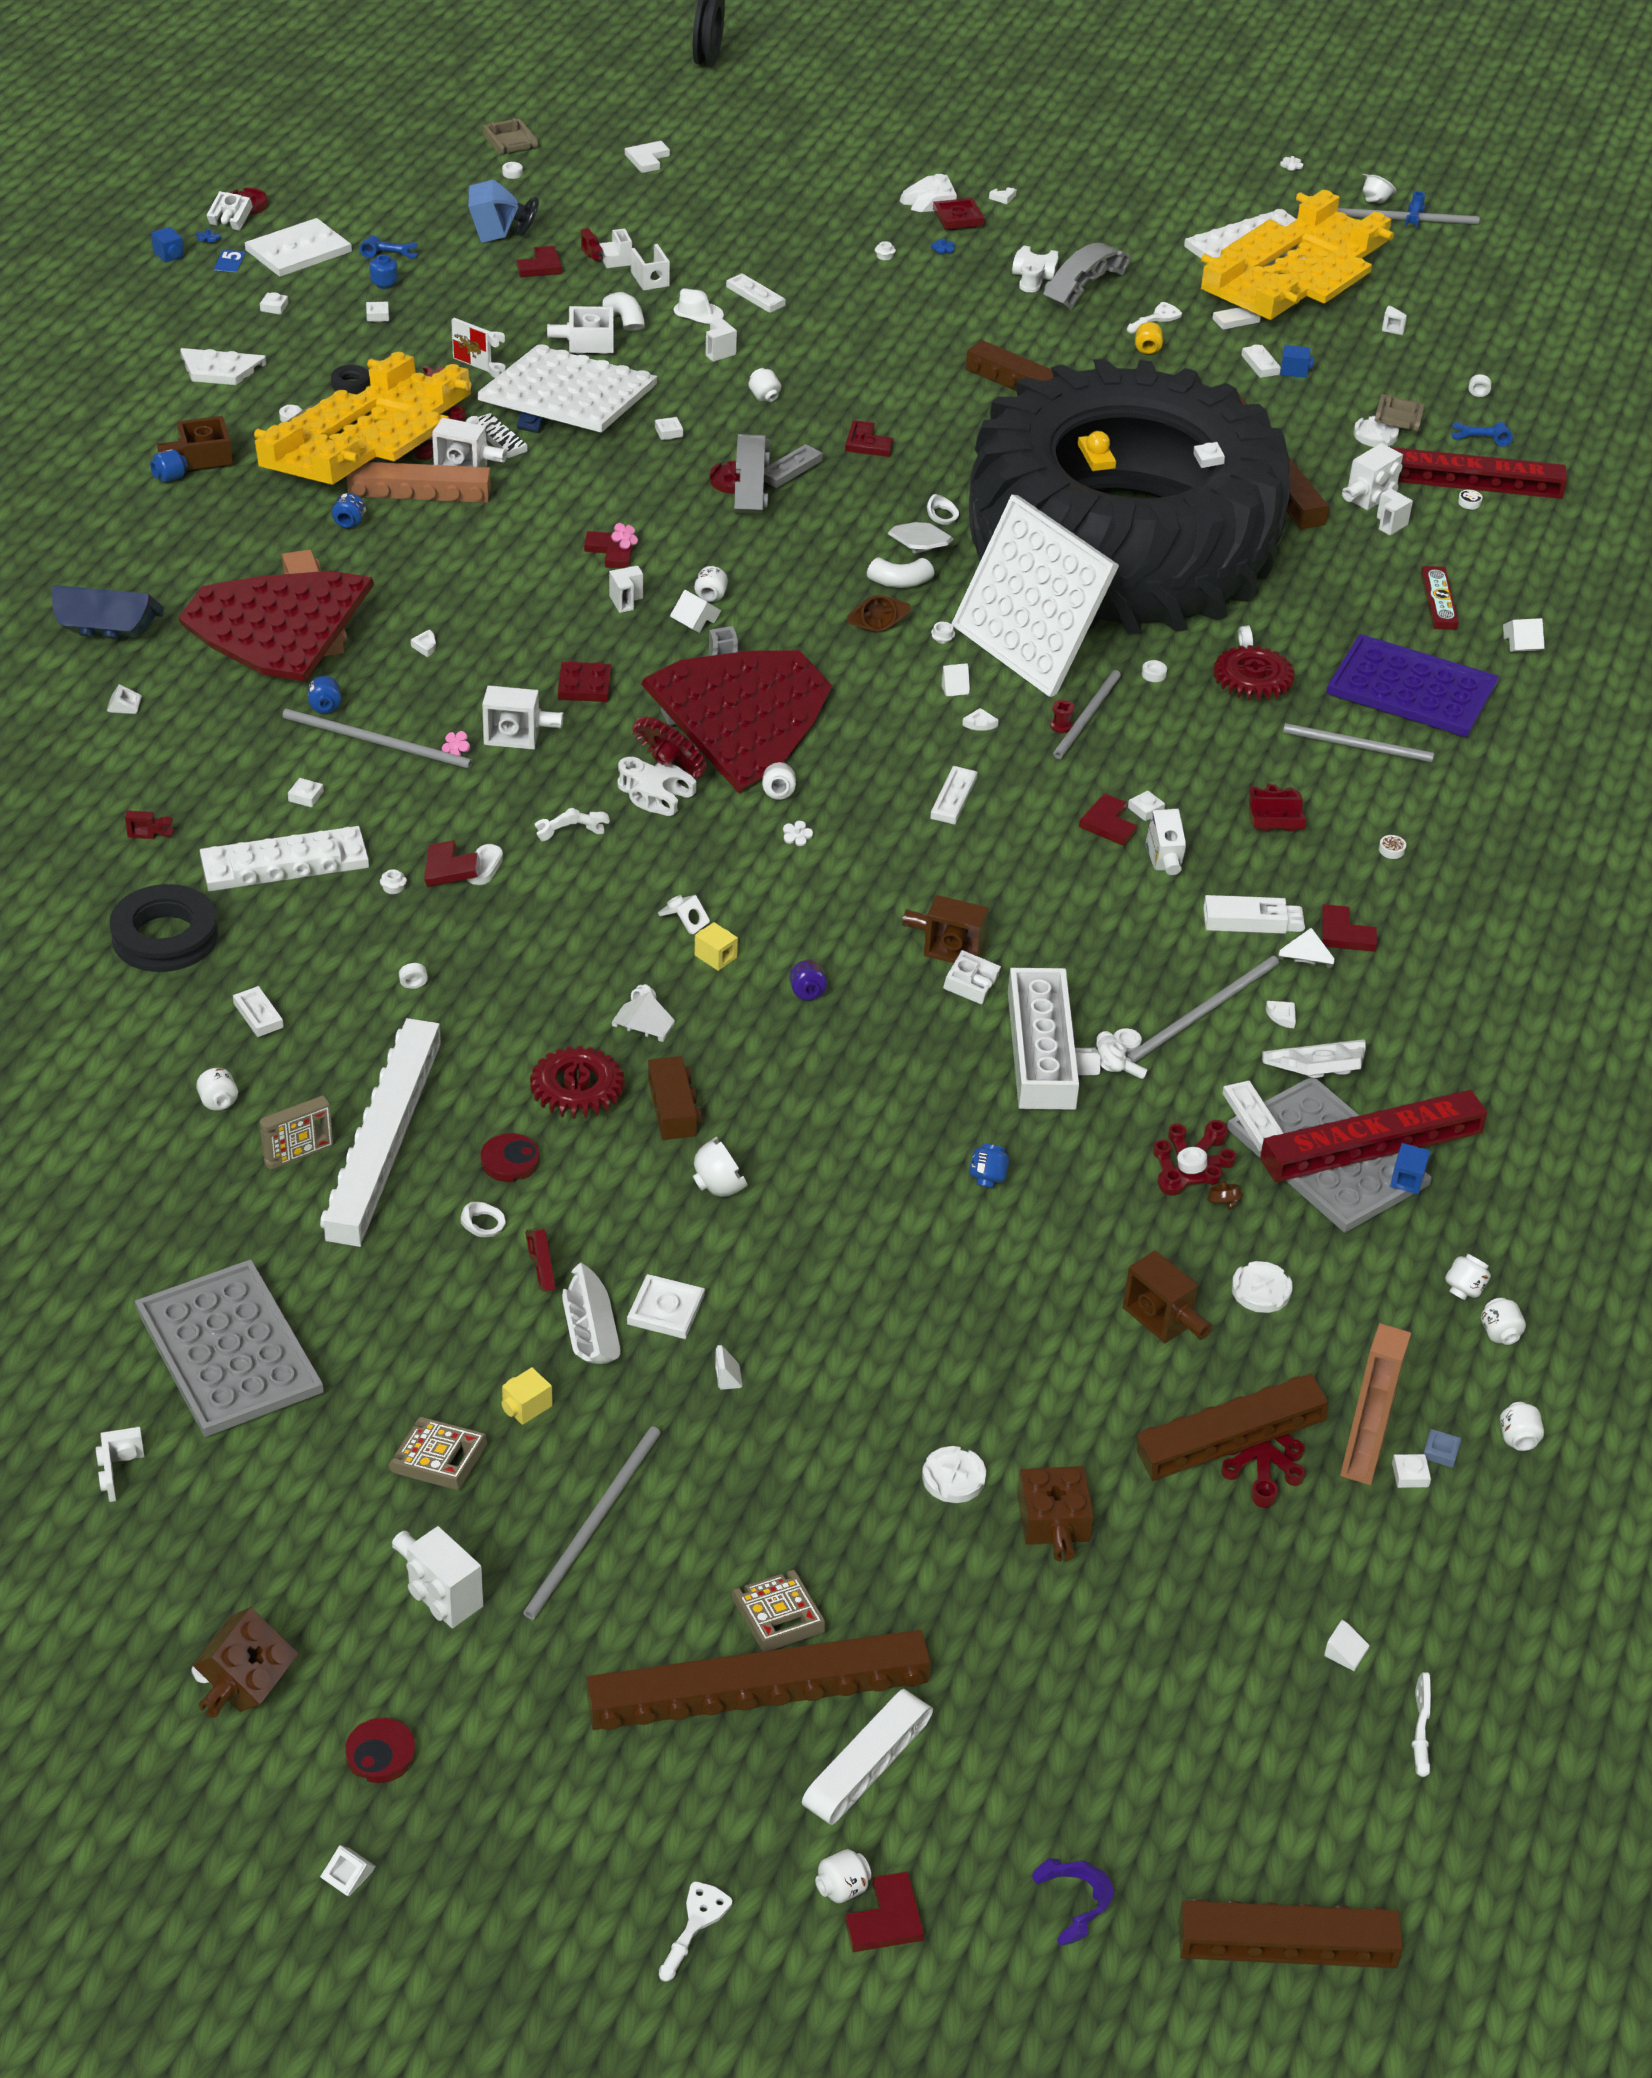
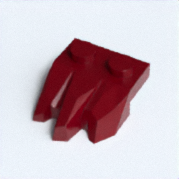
[1249,783,1306,831]

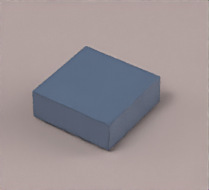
[1424,1429,1462,1468]

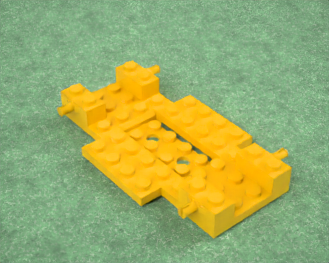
[1201,190,1394,320]
[254,352,471,485]

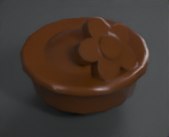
[1207,1181,1244,1210]

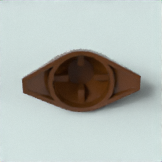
[847,595,911,631]

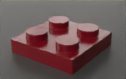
[933,198,984,230]
[558,661,611,702]

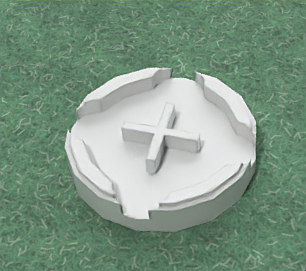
[1354,416,1399,447]
[1232,1261,1292,1313]
[922,1446,986,1503]

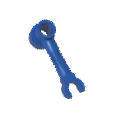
[1405,191,1425,228]
[360,235,418,259]
[1451,422,1513,447]

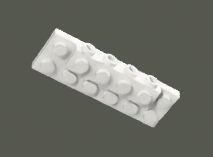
[200,826,369,891]

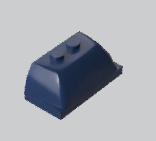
[52,585,164,639]

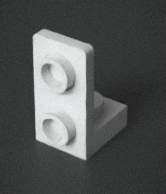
[96,1427,144,1502]

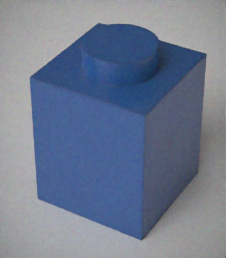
[151,227,184,262]
[1280,345,1314,378]
[1390,1143,1430,1195]

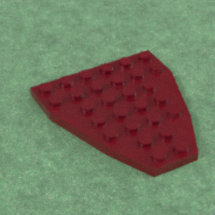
[178,571,374,682]
[641,650,832,794]

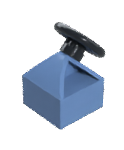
[468,180,539,243]

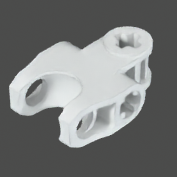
[1012,245,1058,292]
[618,757,696,816]

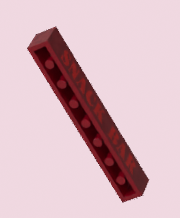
[1390,447,1567,499]
[1260,1090,1488,1183]

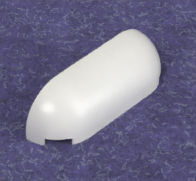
[562,1263,620,1364]

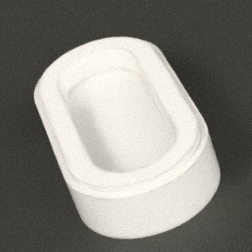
[467,844,503,885]

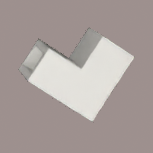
[600,229,632,268]
[706,318,737,362]
[1377,488,1413,535]
[609,566,643,613]
[670,590,721,633]
[1503,618,1544,652]

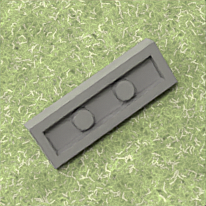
[764,444,823,488]

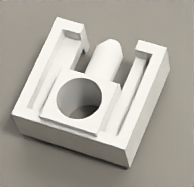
[207,191,253,231]
[943,950,1001,1005]

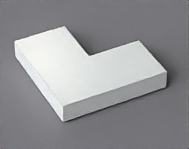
[625,141,670,173]

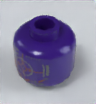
[789,960,827,1001]

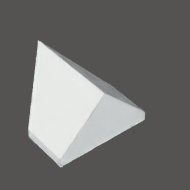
[1278,928,1334,968]
[612,992,675,1042]

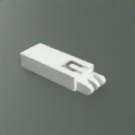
[1203,895,1305,933]

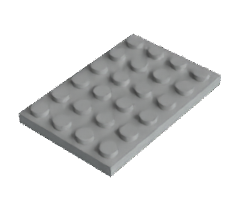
[1227,1077,1432,1233]
[135,1259,324,1437]

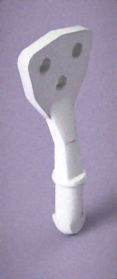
[1127,302,1182,334]
[1412,1672,1431,1777]
[659,1882,732,1982]

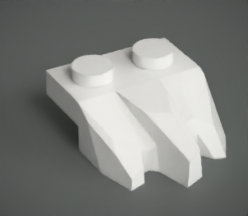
[900,174,957,212]

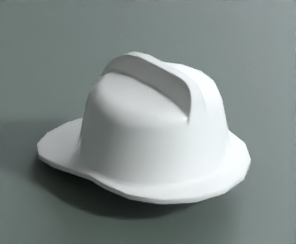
[1362,174,1396,204]
[674,289,724,324]

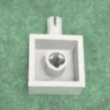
[547,306,613,354]
[432,418,507,467]
[1342,443,1403,510]
[482,686,563,749]
[392,1526,483,1629]

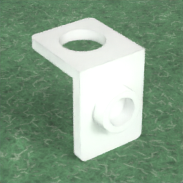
[658,895,710,934]

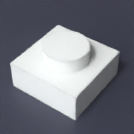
[260,293,288,314]
[366,302,389,323]
[655,417,683,440]
[1194,442,1225,468]
[288,778,324,807]
[1128,791,1165,821]
[1392,1454,1431,1488]

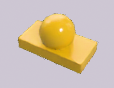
[1078,431,1116,471]

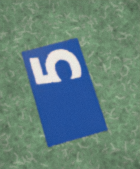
[214,250,246,272]

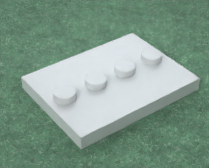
[245,218,352,277]

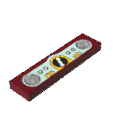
[1421,566,1459,630]

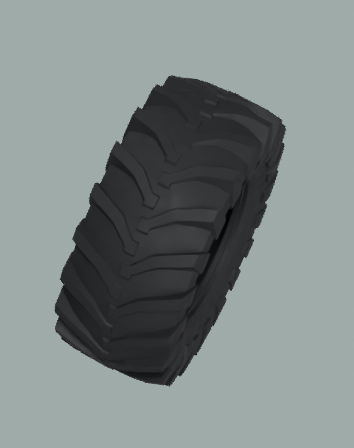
[969,359,1290,633]

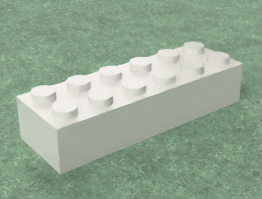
[1008,968,1079,1109]

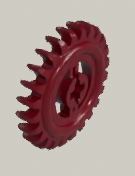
[1214,645,1295,702]
[632,717,707,779]
[530,1046,625,1119]

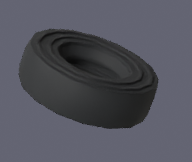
[331,365,371,395]

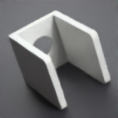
[631,244,670,290]

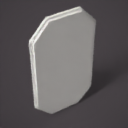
[888,522,954,554]

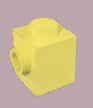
[695,922,738,971]
[501,1368,552,1425]

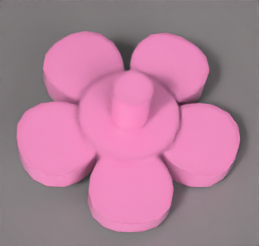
[611,523,638,549]
[442,731,470,756]

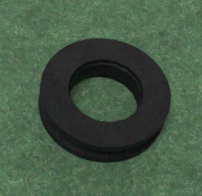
[692,0,725,66]
[110,884,218,972]

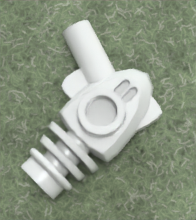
[1096,1031,1147,1079]

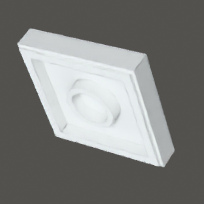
[627,1274,705,1339]

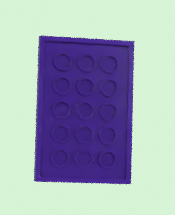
[1326,634,1499,737]

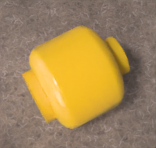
[1135,322,1163,354]

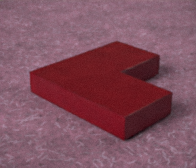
[516,246,562,277]
[845,420,894,457]
[584,531,633,569]
[1079,793,1138,846]
[424,840,480,887]
[1321,904,1377,952]
[525,1228,556,1291]
[845,1872,924,1953]

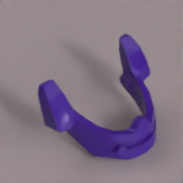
[1032,1858,1114,1945]

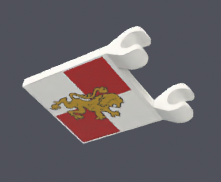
[452,318,506,378]

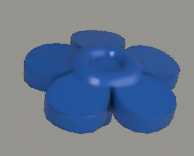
[196,228,221,242]
[931,239,954,254]

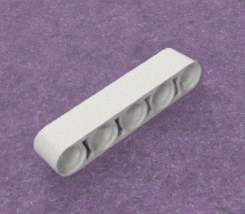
[802,1689,933,1825]

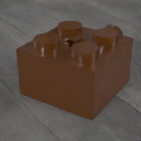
[157,416,233,470]
[902,895,989,963]
[1122,1250,1213,1344]
[1017,1466,1094,1562]
[192,1607,299,1718]

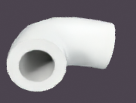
[603,292,645,331]
[867,557,934,588]

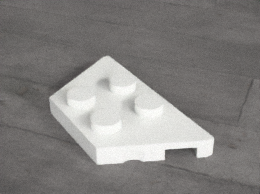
[180,348,266,385]
[1262,1039,1366,1078]

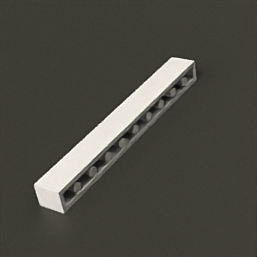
[320,1018,441,1247]

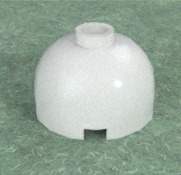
[692,1137,748,1197]

